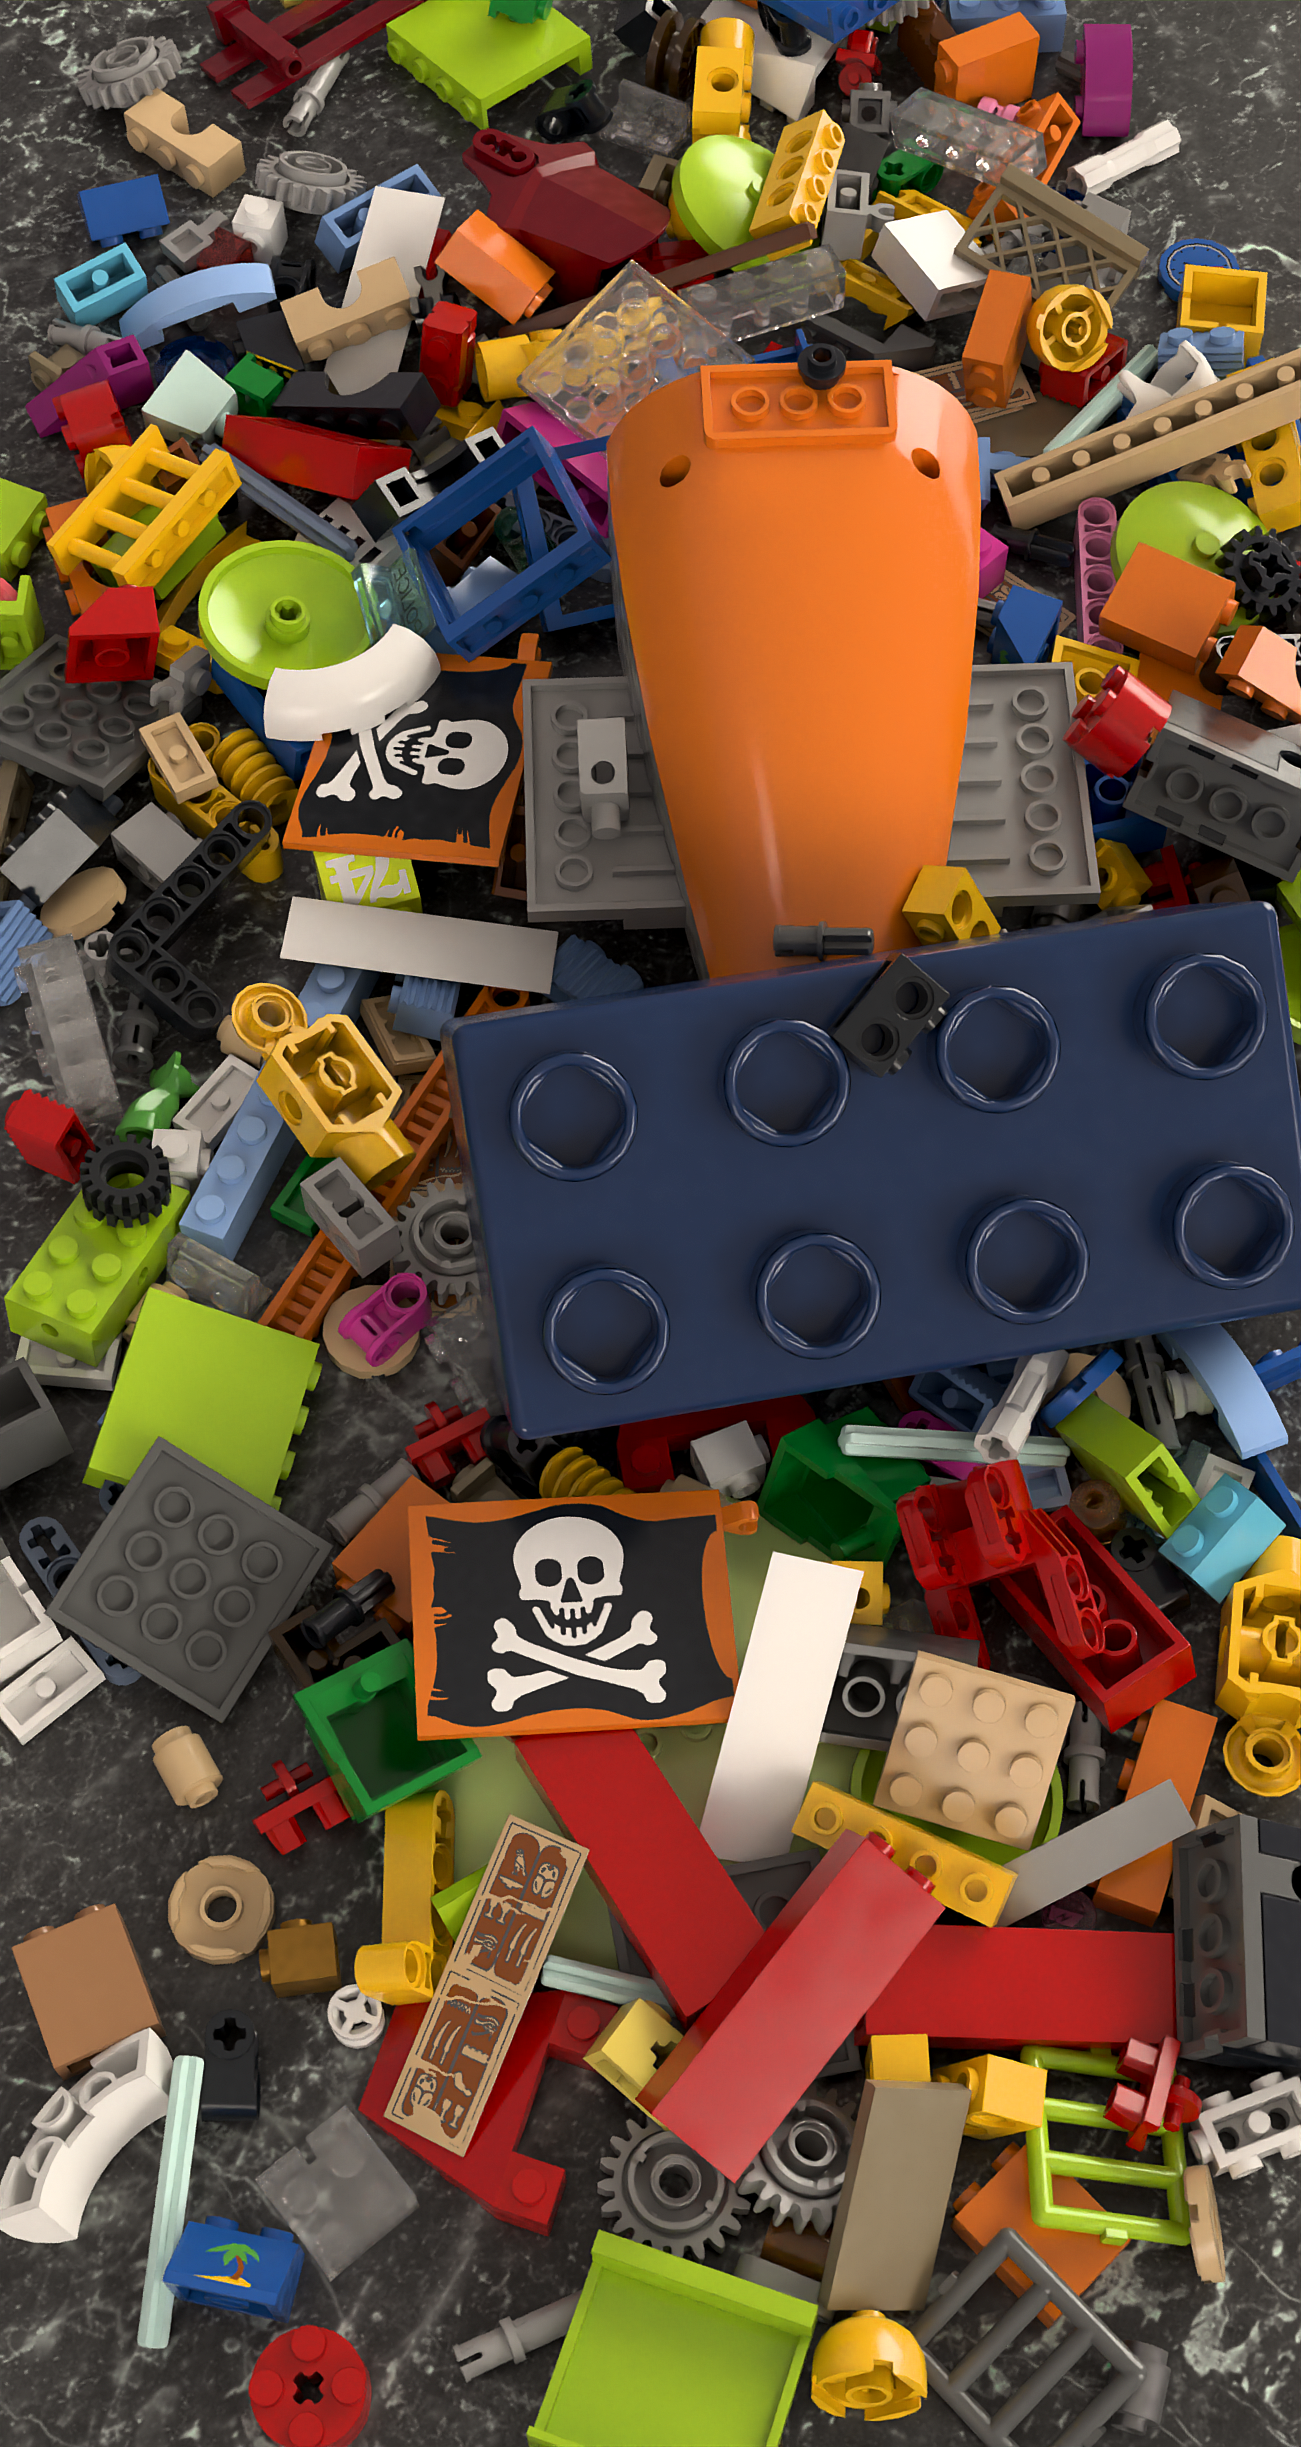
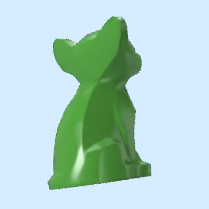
[115,1051,199,1144]

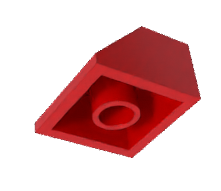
[64,584,160,684]

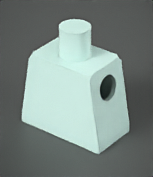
[141,350,239,447]

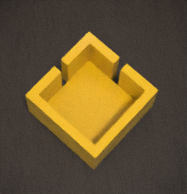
[1176,264,1268,368]

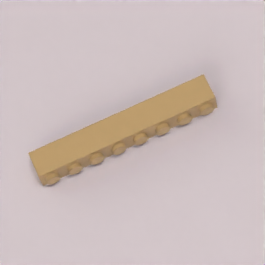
[994,348,1301,530]

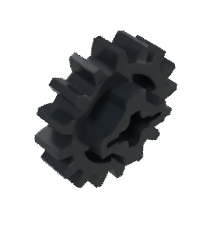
[1214,526,1301,623]

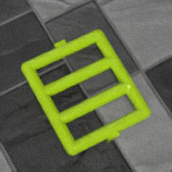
[1020,2045,1191,2246]

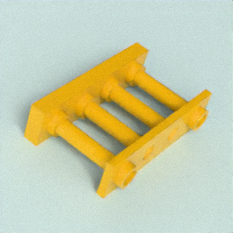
[46,424,242,588]

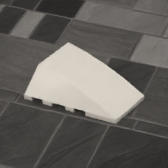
[700,0,865,124]

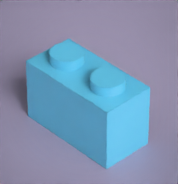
[54,242,148,327]
[1158,1473,1287,1604]

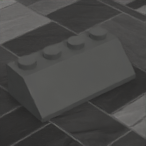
[819,1623,980,1752]

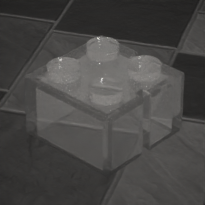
[255,2105,419,2281]

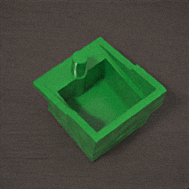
[757,1406,932,1573]
[292,1638,482,1824]

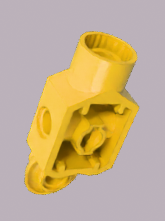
[692,17,755,144]
[474,297,681,402]
[231,983,417,1191]
[1215,1535,1301,1797]

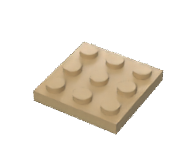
[873,1650,1076,1851]

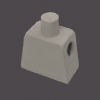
[577,717,630,840]

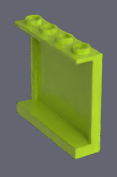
[386,0,593,130]
[82,1287,323,1511]
[526,2229,819,2447]

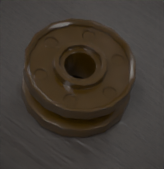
[645,9,706,102]

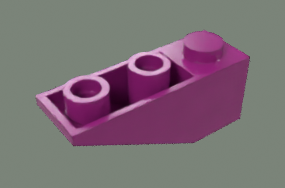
[25,334,155,438]

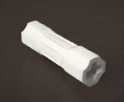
[1066,120,1181,201]
[974,1350,1069,1464]

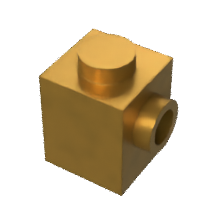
[259,1919,342,1998]

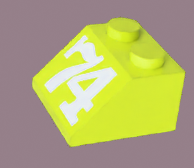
[313,851,423,914]

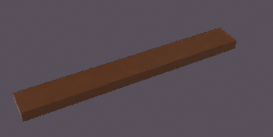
[498,222,818,338]

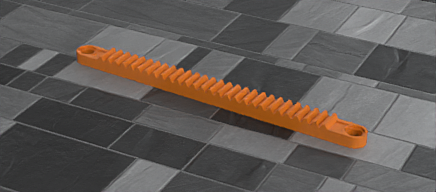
[257,986,530,1341]

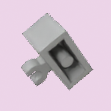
[820,169,895,260]

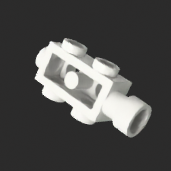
[1188,2071,1301,2180]

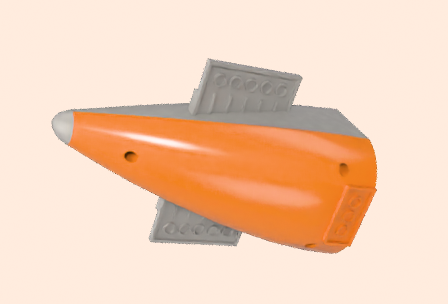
[522,360,1101,980]

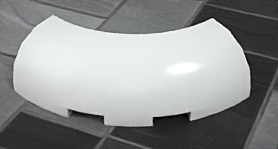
[263,624,441,741]
[0,2027,173,2243]

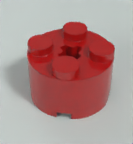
[52,380,133,479]
[1062,664,1172,779]
[248,2325,372,2447]

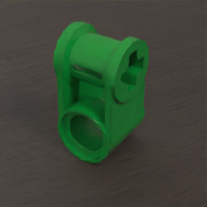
[871,141,944,203]

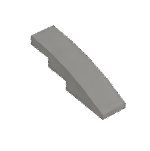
[993,1779,1197,1927]

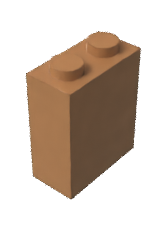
[11,1903,167,2081]

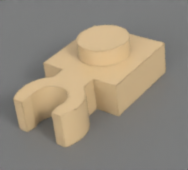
[1176,453,1252,494]

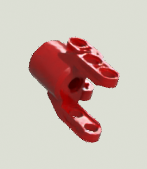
[896,1459,1105,1670]

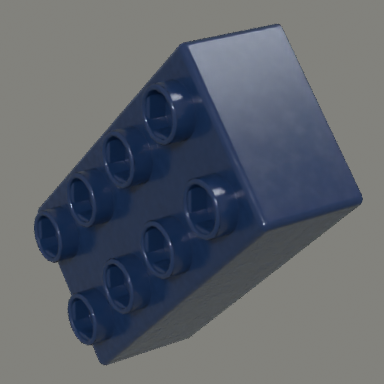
[440,901,1301,1440]

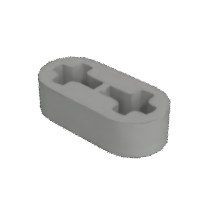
[732,2253,836,2324]

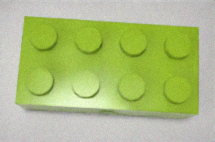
[4,1173,191,1368]

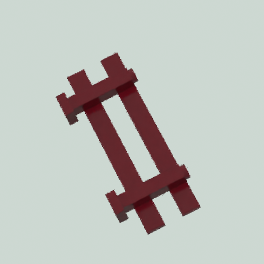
[199,0,427,110]

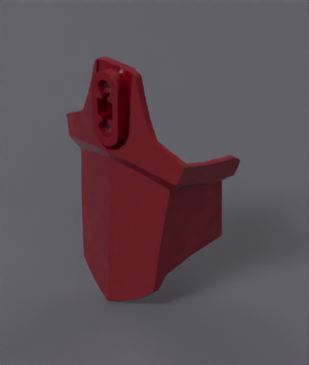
[462,128,671,321]

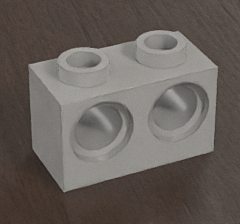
[300,1157,402,1278]

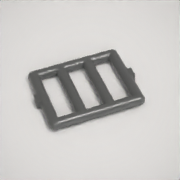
[908,2227,1147,2447]

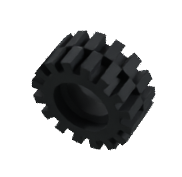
[80,1134,171,1228]

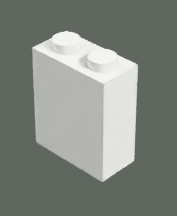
[871,210,988,322]

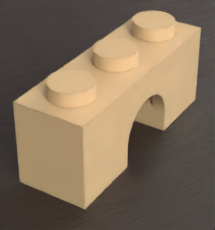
[124,88,246,198]
[280,256,415,364]

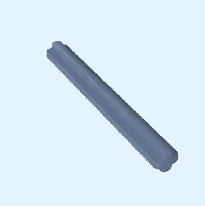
[199,443,358,562]

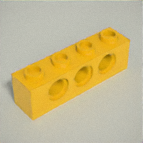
[749,109,845,262]
[1226,357,1301,533]
[791,1781,1018,1928]

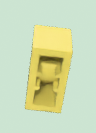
[583,1997,684,2131]

